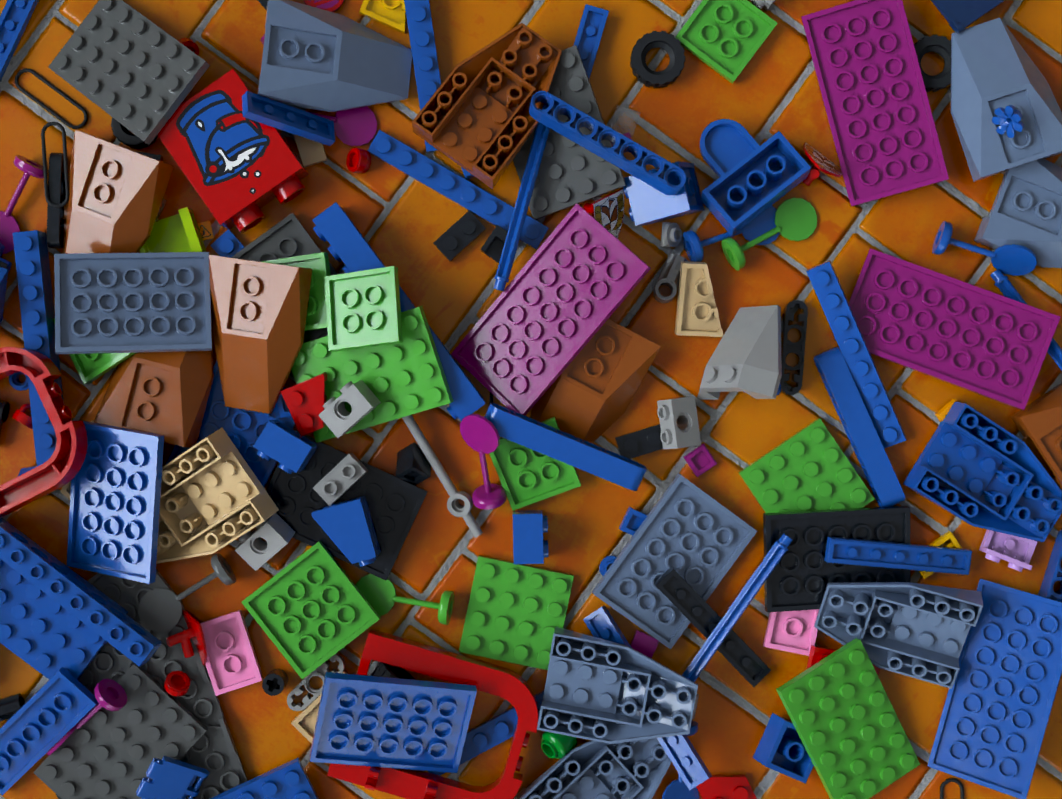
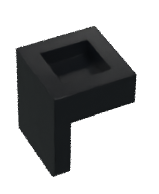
[481,225,507,263]
[396,443,431,485]

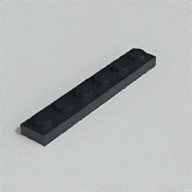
[654,567,771,687]

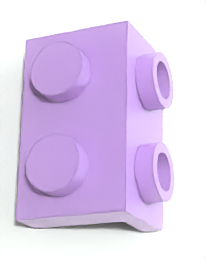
[979,530,1037,572]

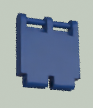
[136,756,210,799]

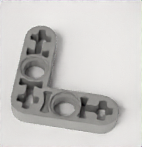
[287,652,345,711]

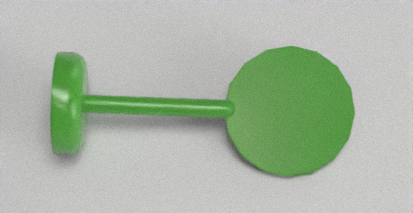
[721,198,818,271]
[356,574,454,625]

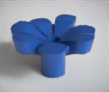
[992,105,1024,138]

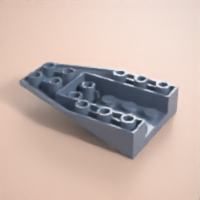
[258,0,412,112]
[951,18,1062,182]
[974,158,1062,268]
[814,582,983,689]
[537,627,698,744]
[516,738,671,799]

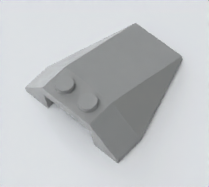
[697,305,782,400]

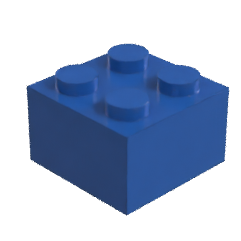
[253,420,319,474]
[513,510,549,564]
[753,713,814,784]

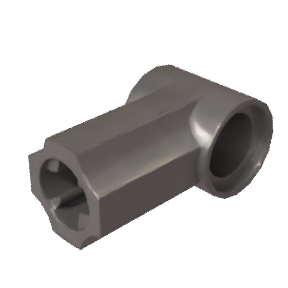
[653,253,690,303]

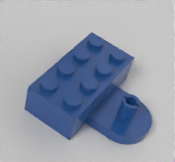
[699,119,811,237]

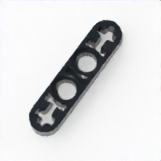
[47,153,66,249]
[780,300,808,395]

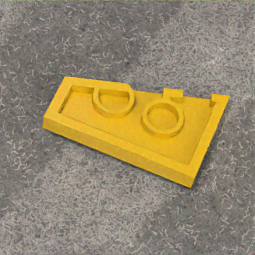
[359,0,406,33]

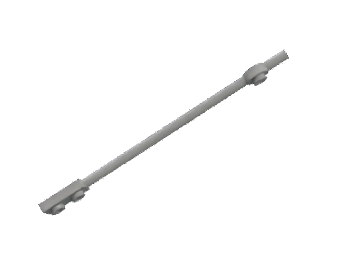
[402,415,483,538]

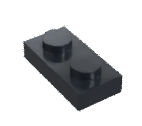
[433,210,486,262]
[615,424,663,459]

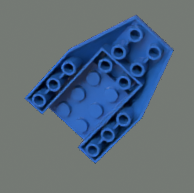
[903,401,1062,542]

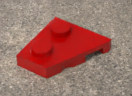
[280,372,327,437]
[696,775,757,799]

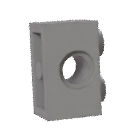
[318,380,381,438]
[657,396,701,449]
[313,453,369,506]
[235,513,295,571]

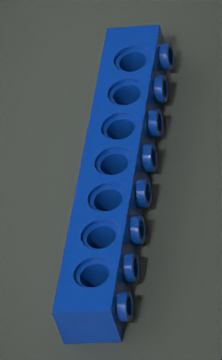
[0,522,162,666]

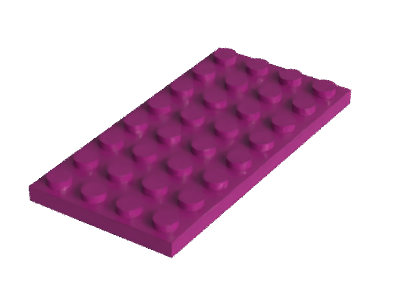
[801,0,949,207]
[451,203,651,416]
[834,248,1061,410]

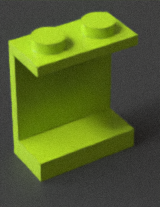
[140,207,207,253]

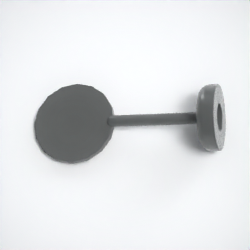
[138,553,236,632]

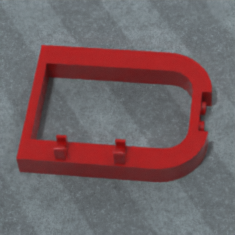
[0,347,87,518]
[327,629,538,799]

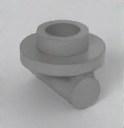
[660,222,682,248]

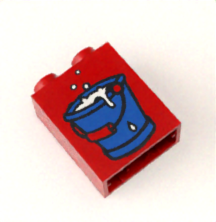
[158,69,309,233]

